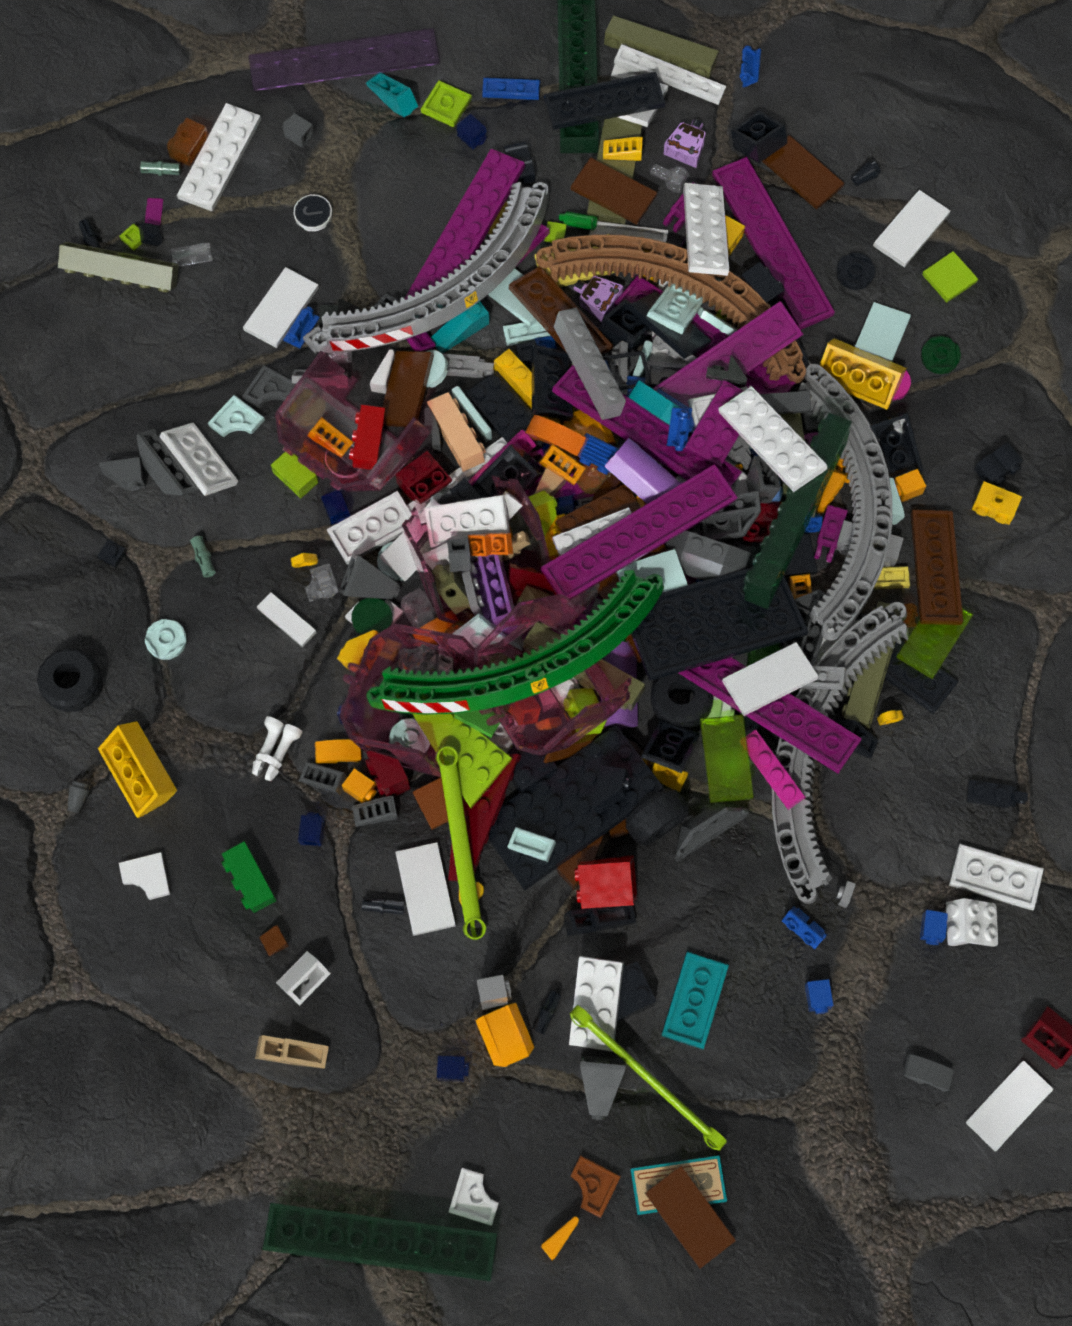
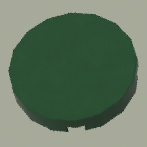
[920,336,961,374]
[351,598,393,636]

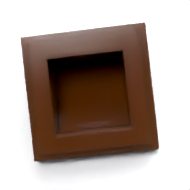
[259,925,288,957]

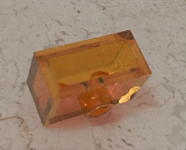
[167,118,209,166]

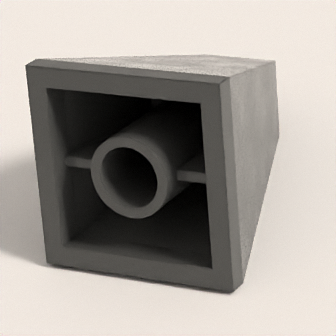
[338,553,400,599]
[580,1055,626,1120]

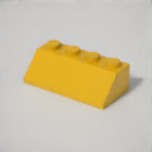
[816,339,907,410]
[98,721,177,818]

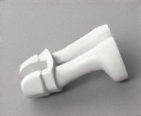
[252,716,303,781]

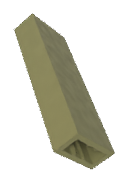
[587,117,643,225]

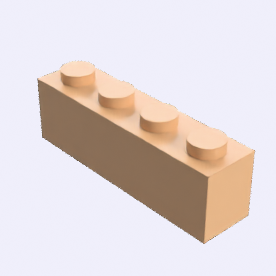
[427,392,486,472]

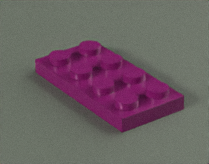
[684,380,743,469]

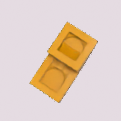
[315,739,361,764]

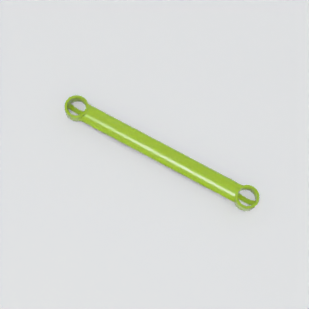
[435,746,486,940]
[570,1005,727,1150]

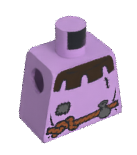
[664,119,706,168]
[574,276,623,322]

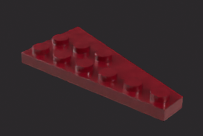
[448,754,521,882]

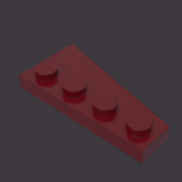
[508,563,590,603]

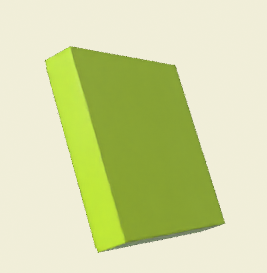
[421,80,472,127]
[922,251,978,302]

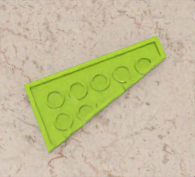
[413,714,512,808]

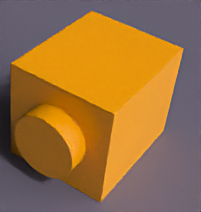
[894,469,926,503]
[342,768,377,803]

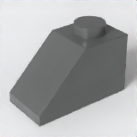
[99,457,145,491]

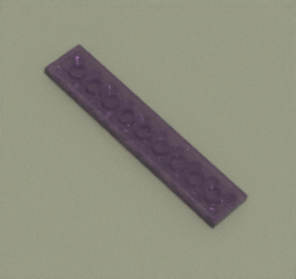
[248,28,439,91]

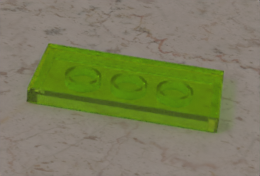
[896,608,973,679]
[700,715,754,803]

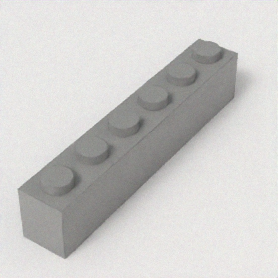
[554,308,626,420]

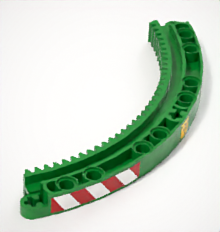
[366,570,664,715]

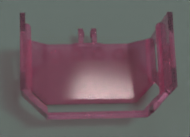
[474,594,632,756]
[340,624,487,777]

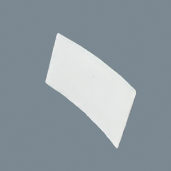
[379,499,440,581]
[966,1061,1053,1151]

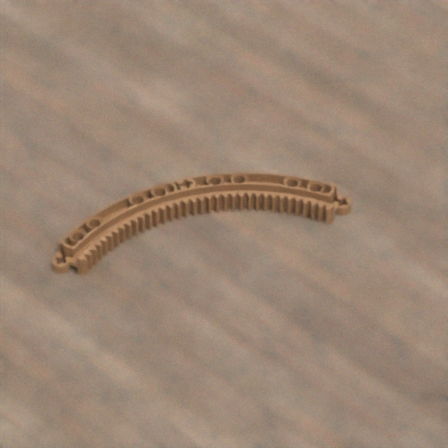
[536,235,806,383]

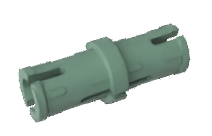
[140,160,181,176]
[190,536,216,578]

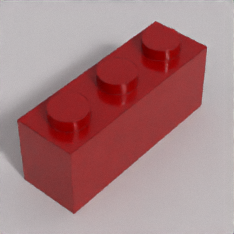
[349,405,385,471]

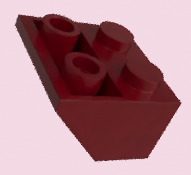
[395,451,452,505]
[742,502,784,542]
[365,750,410,797]
[1021,1006,1072,1069]

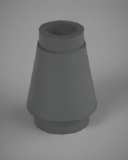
[67,781,90,814]

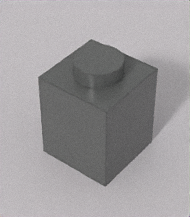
[283,113,314,148]
[447,538,471,572]

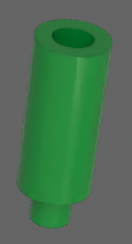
[559,211,597,231]

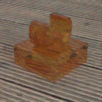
[903,603,919,627]

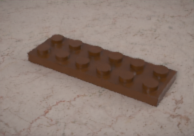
[509,266,613,355]
[911,510,963,625]

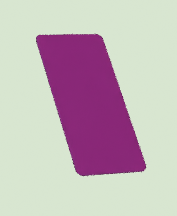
[145,198,163,225]

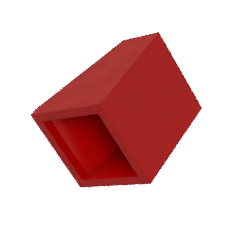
[575,855,638,909]

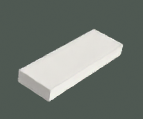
[257,592,317,647]

